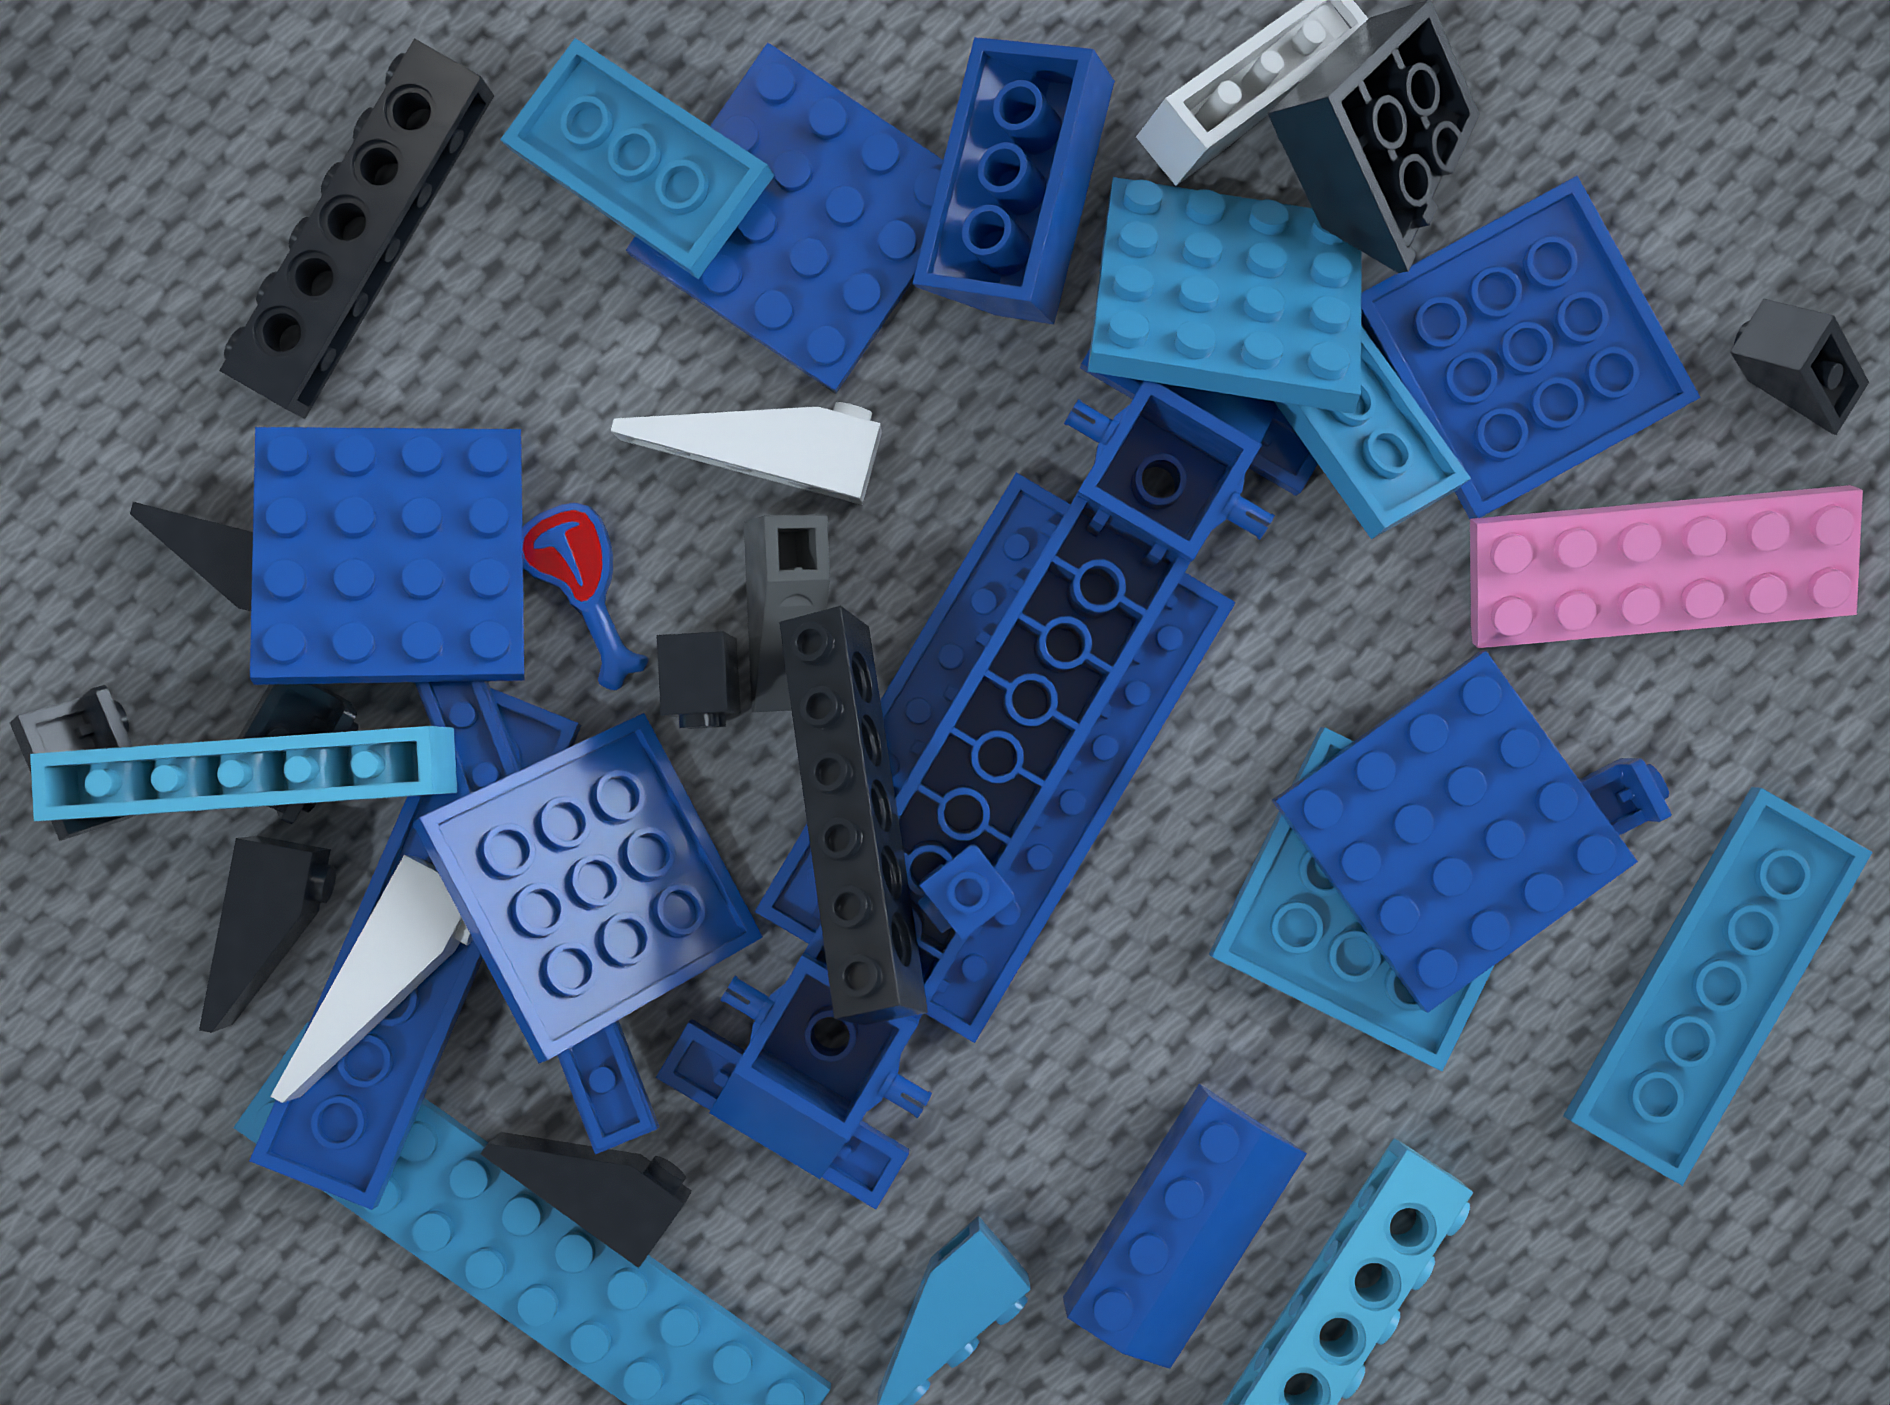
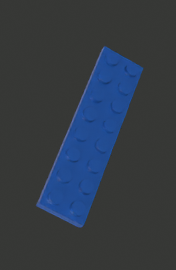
[249,688,582,1210]

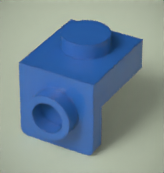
[1579,758,1672,836]
[918,845,1014,940]

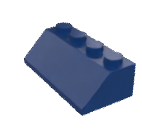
[912,37,1115,324]
[1063,1084,1307,1369]

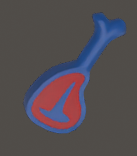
[523,503,649,690]

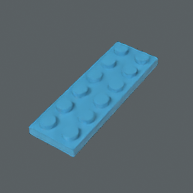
[1563,787,1873,1186]

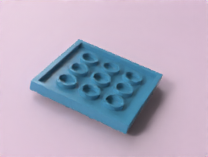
[1087,177,1362,414]
[1209,727,1494,1071]

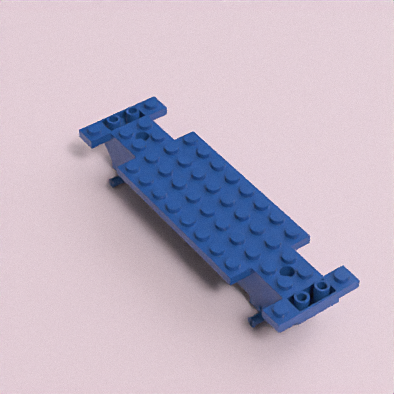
[655,349,1318,1209]

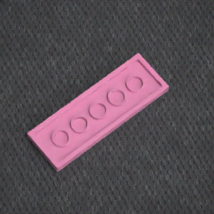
[1470,485,1863,648]

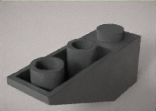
[744,515,830,712]

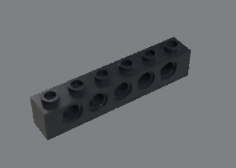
[219,38,494,419]
[779,605,928,1025]

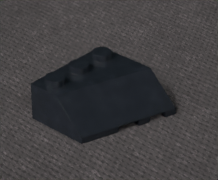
[1267,0,1480,273]

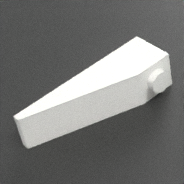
[1136,0,1368,186]
[611,402,882,505]
[270,855,473,1103]

